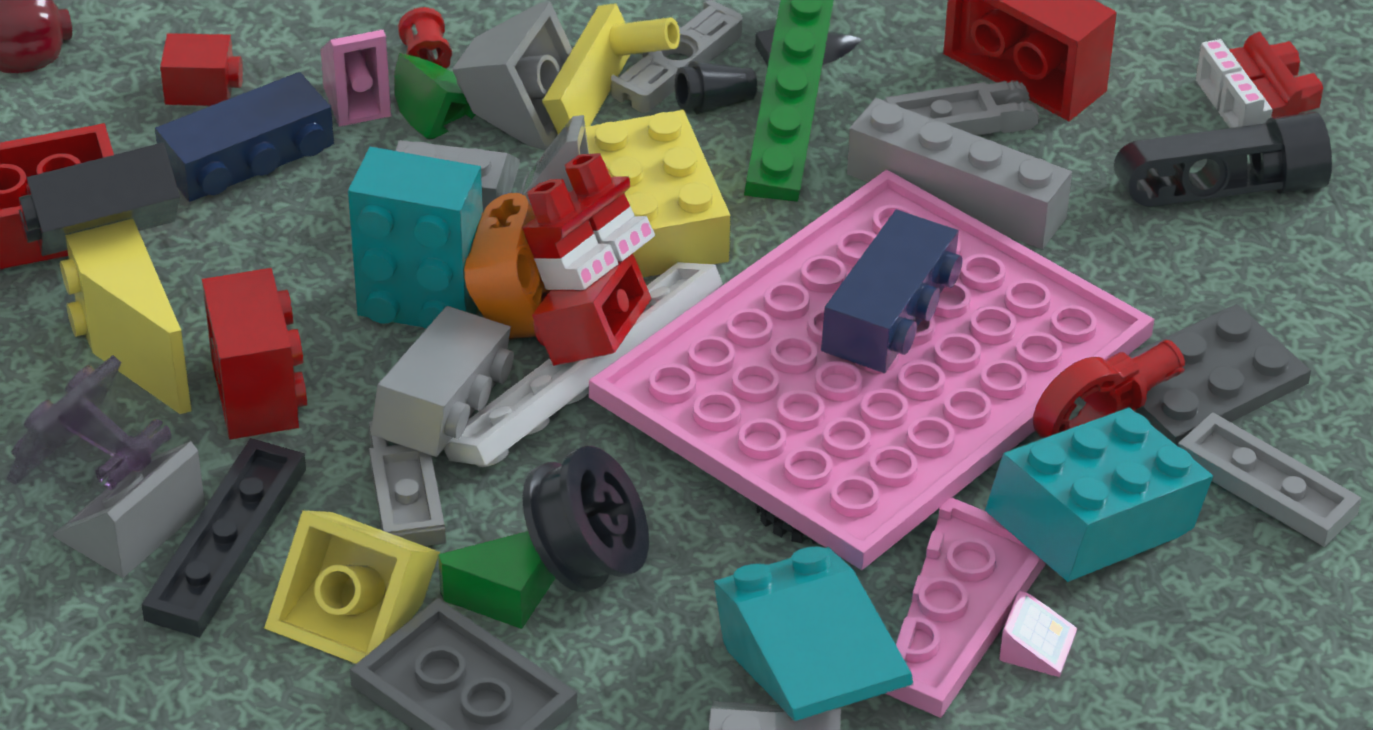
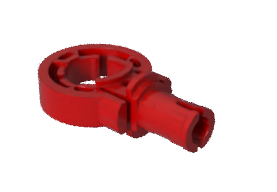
[1033,339,1185,439]

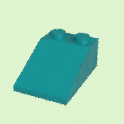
[714,547,913,721]

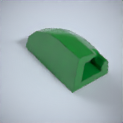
[394,53,476,139]

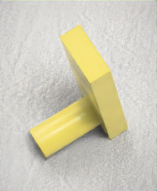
[542,3,680,134]

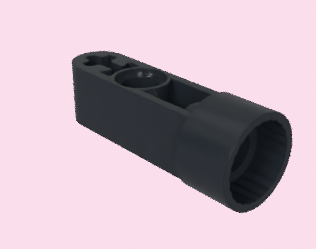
[1114,112,1332,207]

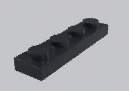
[141,438,306,638]

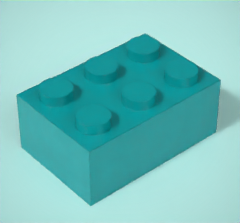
[348,146,483,329]
[985,407,1214,582]

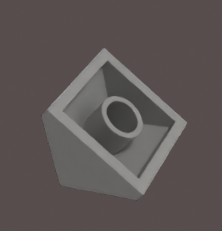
[53,441,205,578]

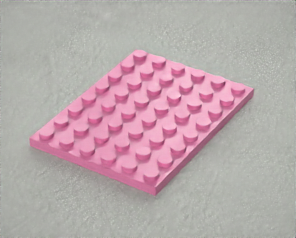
[589,169,1154,570]

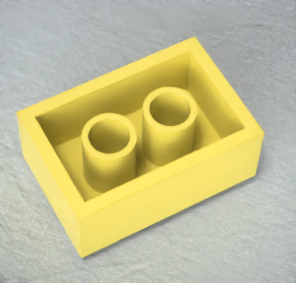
[585,110,730,278]

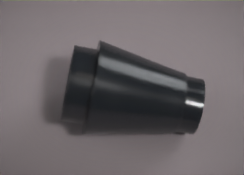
[674,61,757,114]

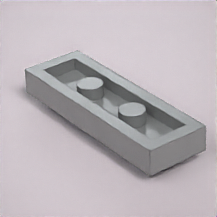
[1178,412,1361,547]

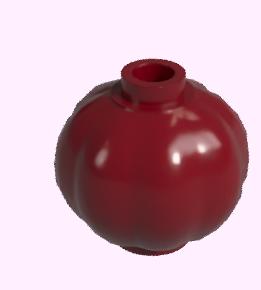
[0,0,73,73]

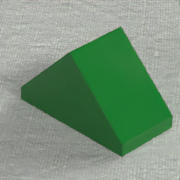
[438,531,555,629]

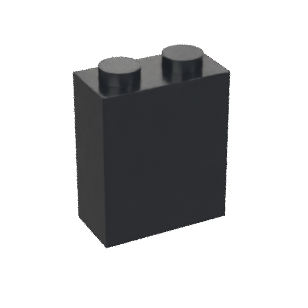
[18,142,180,256]

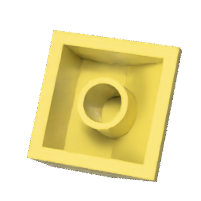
[264,510,440,664]

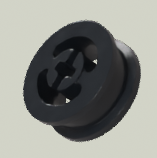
[523,446,649,593]

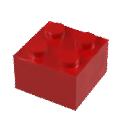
[202,268,307,440]

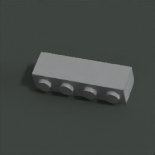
[847,98,1072,249]

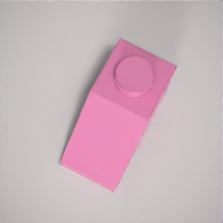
[320,30,391,127]

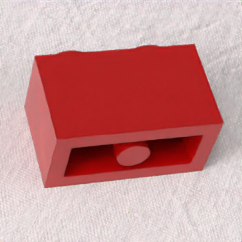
[532,253,652,366]

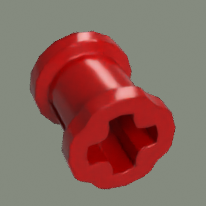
[398,7,452,69]

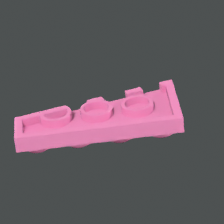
[885,497,1046,718]

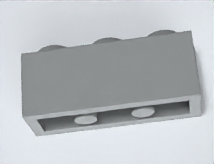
[371,306,514,457]

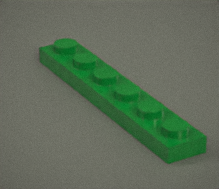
[744,0,834,202]

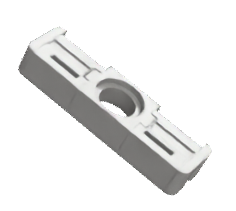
[611,0,743,112]

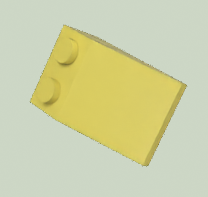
[60,218,192,414]

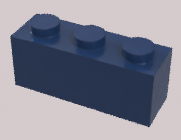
[155,72,334,202]
[821,209,963,373]

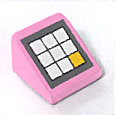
[999,590,1077,677]

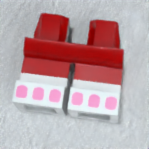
[1196,31,1323,128]
[522,153,655,290]

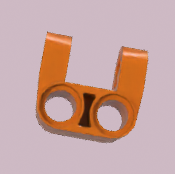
[464,193,550,339]

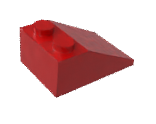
[943,0,1117,122]

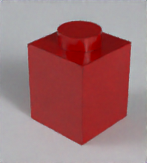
[160,33,243,106]

